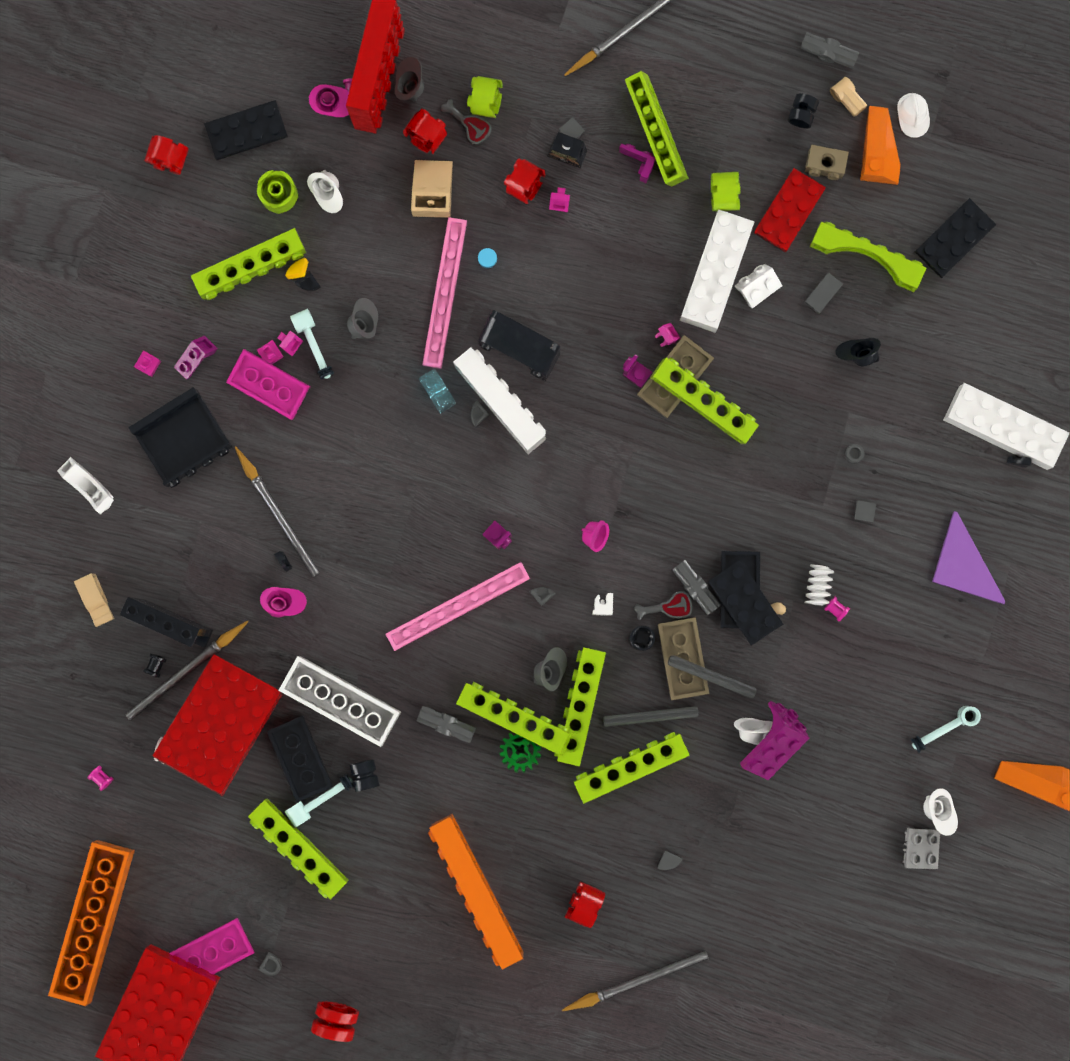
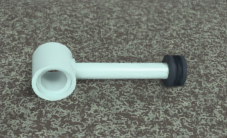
[290,308,334,379]
[911,706,981,753]
[285,774,354,828]

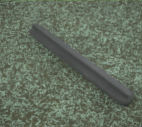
[668,655,757,698]
[603,706,699,727]

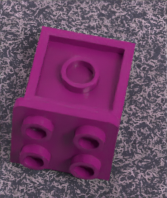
[740,701,809,780]

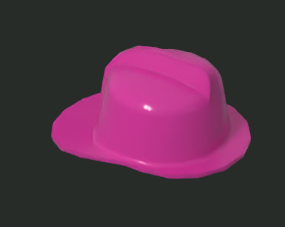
[309,84,349,117]
[581,520,609,552]
[260,587,307,617]

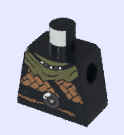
[547,132,587,168]

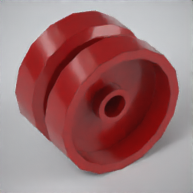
[311,1001,359,1042]

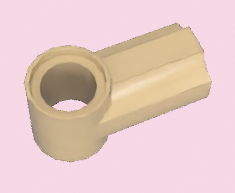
[830,77,867,117]

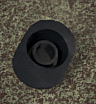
[835,338,881,367]

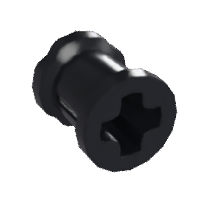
[143,653,167,678]

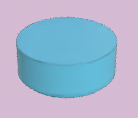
[478,248,497,268]

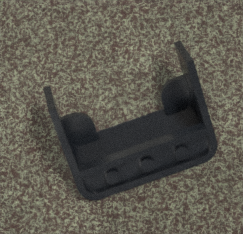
[478,310,560,381]

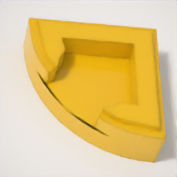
[285,258,308,279]

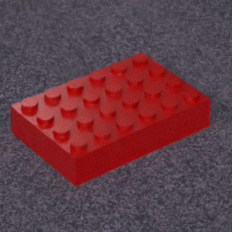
[346,0,405,134]
[152,654,282,796]
[95,944,221,1061]

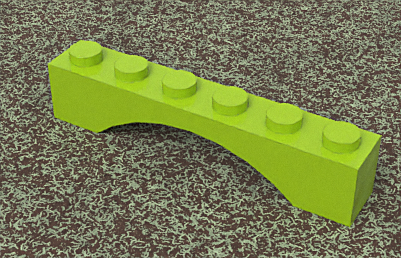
[810,222,926,292]

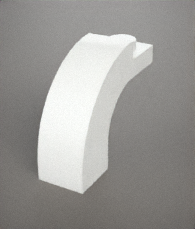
[58,457,114,514]

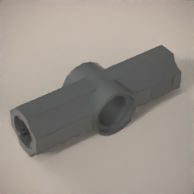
[800,32,859,69]
[672,560,721,615]
[417,706,476,743]

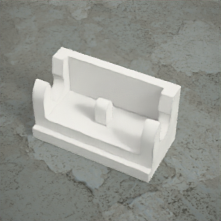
[592,593,613,616]

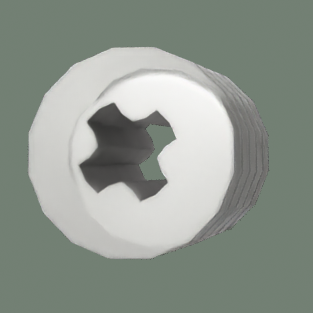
[804,565,834,606]

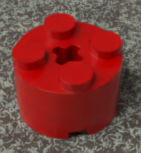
[403,109,447,154]
[145,135,189,175]
[504,158,545,204]
[565,881,605,928]

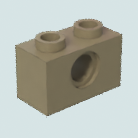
[805,145,849,180]

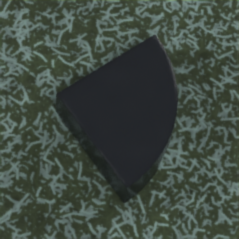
[294,271,321,291]
[1007,456,1032,468]
[274,551,292,572]

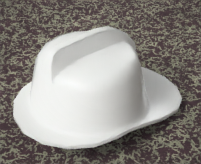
[897,93,930,138]
[307,170,343,213]
[734,718,773,745]
[924,789,958,836]

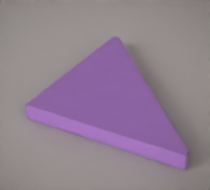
[932,511,1005,604]

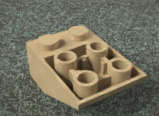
[411,160,453,218]

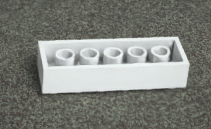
[680,209,754,333]
[453,347,546,454]
[943,383,1069,470]
[279,656,401,747]

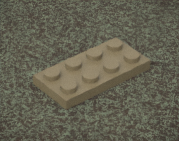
[637,335,714,418]
[657,617,709,700]

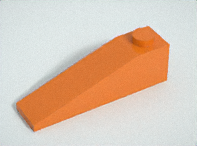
[860,106,900,185]
[994,761,1070,811]

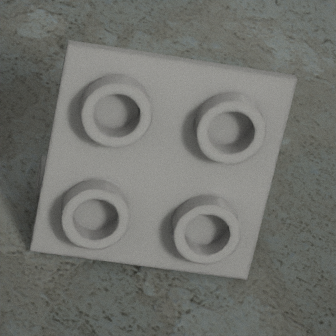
[903,827,940,869]

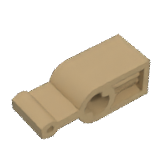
[74,573,114,627]

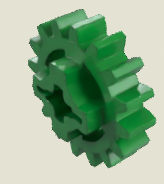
[500,733,542,773]

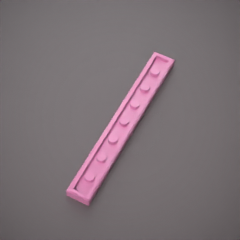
[422,217,467,369]
[386,562,530,651]

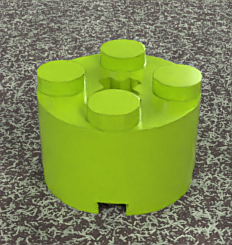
[467,76,502,118]
[257,170,298,214]
[711,172,740,211]

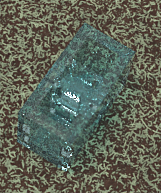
[419,369,456,413]

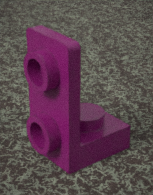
[619,144,656,183]
[174,336,218,379]
[622,354,652,388]
[482,521,512,550]

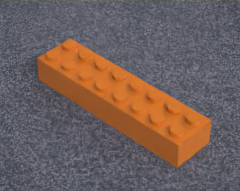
[428,814,524,970]
[48,840,135,1006]

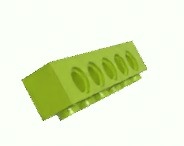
[625,71,689,187]
[191,228,306,300]
[650,357,759,444]
[554,647,606,766]
[456,682,573,756]
[574,732,690,804]
[248,798,349,900]

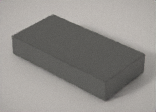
[804,272,843,314]

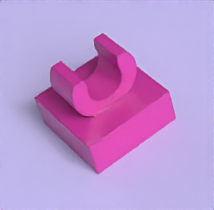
[549,187,570,212]
[655,323,681,347]
[277,331,303,356]
[257,340,284,364]
[134,351,161,377]

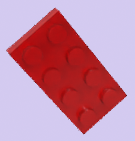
[754,168,826,252]

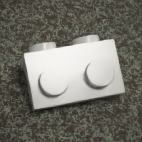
[735,264,782,308]

